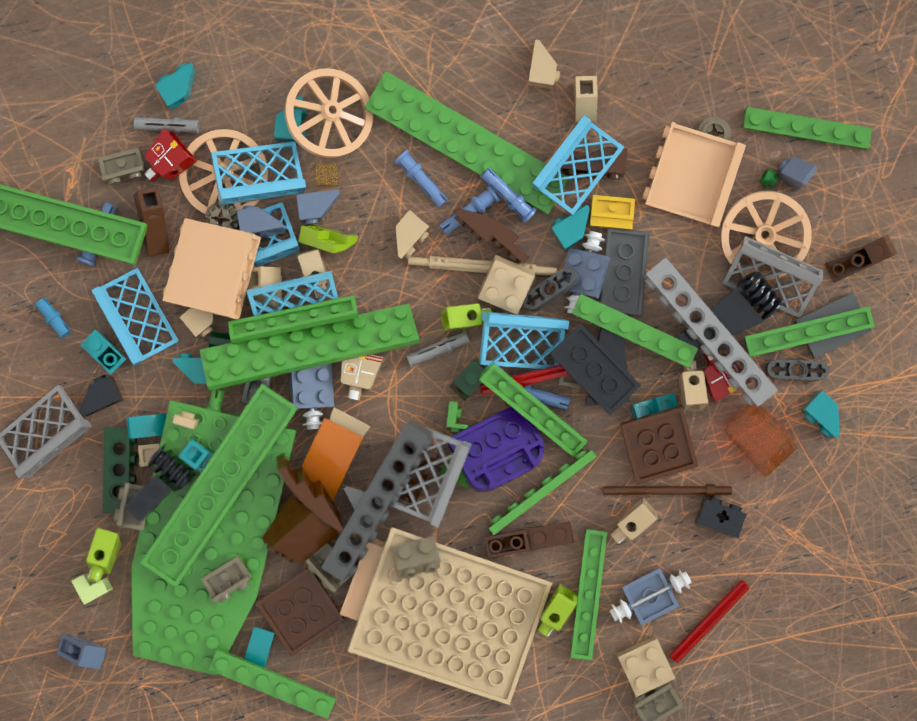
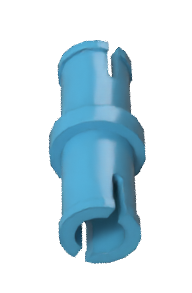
[35,297,71,339]

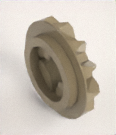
[698,117,731,141]
[204,202,239,229]

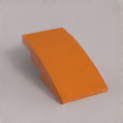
[302,418,364,501]

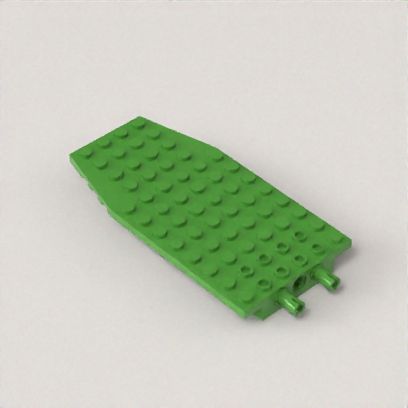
[131,389,297,676]

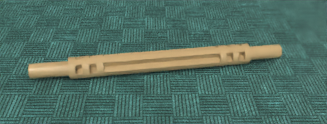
[408,256,557,276]

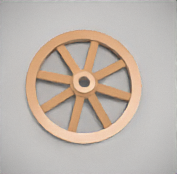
[284,68,373,158]
[179,129,269,219]
[721,191,812,280]

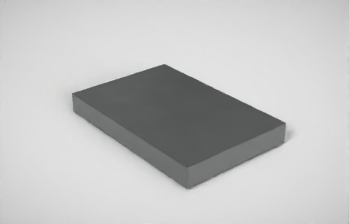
[795,292,872,359]

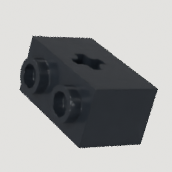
[125,475,172,522]
[695,496,747,538]

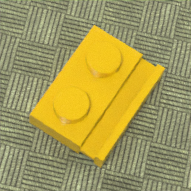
[590,195,635,230]

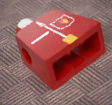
[144,128,198,182]
[701,354,751,402]

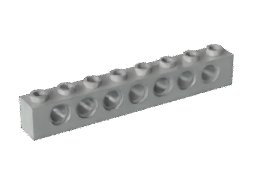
[644,257,778,407]

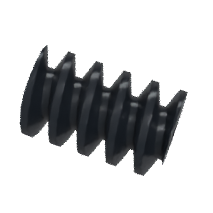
[736,271,782,320]
[148,444,196,492]

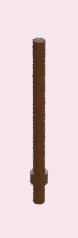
[603,484,732,497]

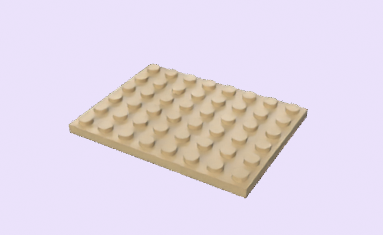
[347,527,552,705]

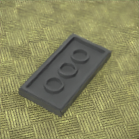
[600,228,649,316]

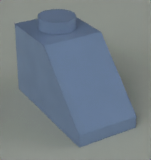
[777,156,818,191]
[297,189,341,225]
[237,205,286,238]
[56,633,106,669]

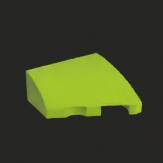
[298,225,358,253]

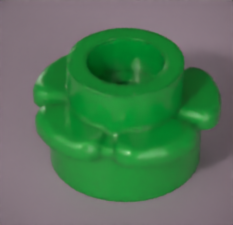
[759,168,778,189]

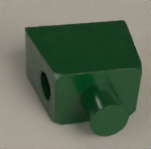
[450,358,487,401]

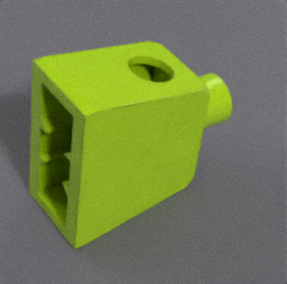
[440,304,492,332]
[86,528,122,583]
[538,583,578,636]

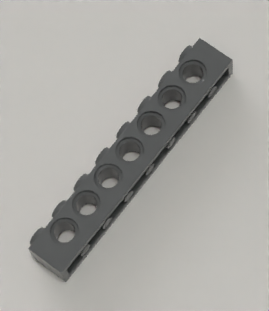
[321,419,433,581]

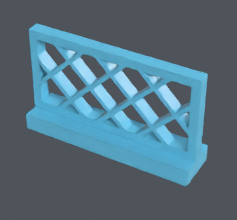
[532,115,624,216]
[211,141,306,205]
[220,202,301,268]
[91,267,179,367]
[247,271,338,316]
[479,312,569,369]

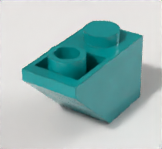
[155,63,196,110]
[274,97,308,142]
[550,205,590,251]
[80,330,127,375]
[173,354,207,384]
[801,390,840,439]

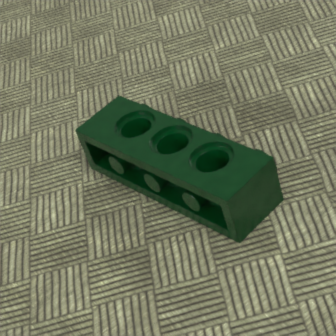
[103,427,137,513]

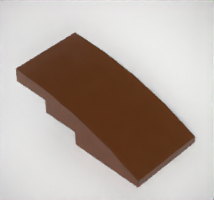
[276,453,344,532]

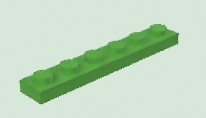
[742,107,872,150]
[571,294,698,368]
[228,295,359,344]
[743,306,875,357]
[478,362,588,457]
[488,449,596,535]
[570,529,607,660]
[208,648,336,719]

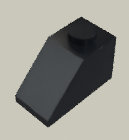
[79,374,124,418]

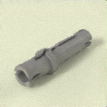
[134,117,200,134]
[406,331,470,367]

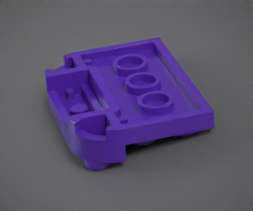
[447,406,545,492]

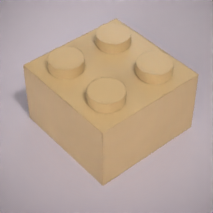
[478,255,535,315]
[616,636,676,697]

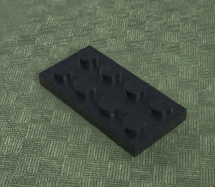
[550,324,641,416]

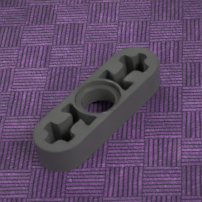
[523,267,579,311]
[765,359,829,381]

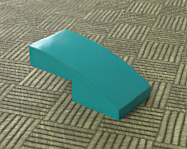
[630,393,678,419]
[126,413,167,439]
[178,439,214,473]
[245,626,275,667]

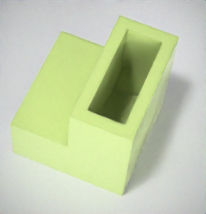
[72,572,113,605]

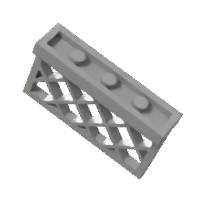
[722,236,823,318]
[0,385,92,478]
[391,426,471,527]

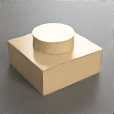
[173,411,200,429]
[138,444,160,467]

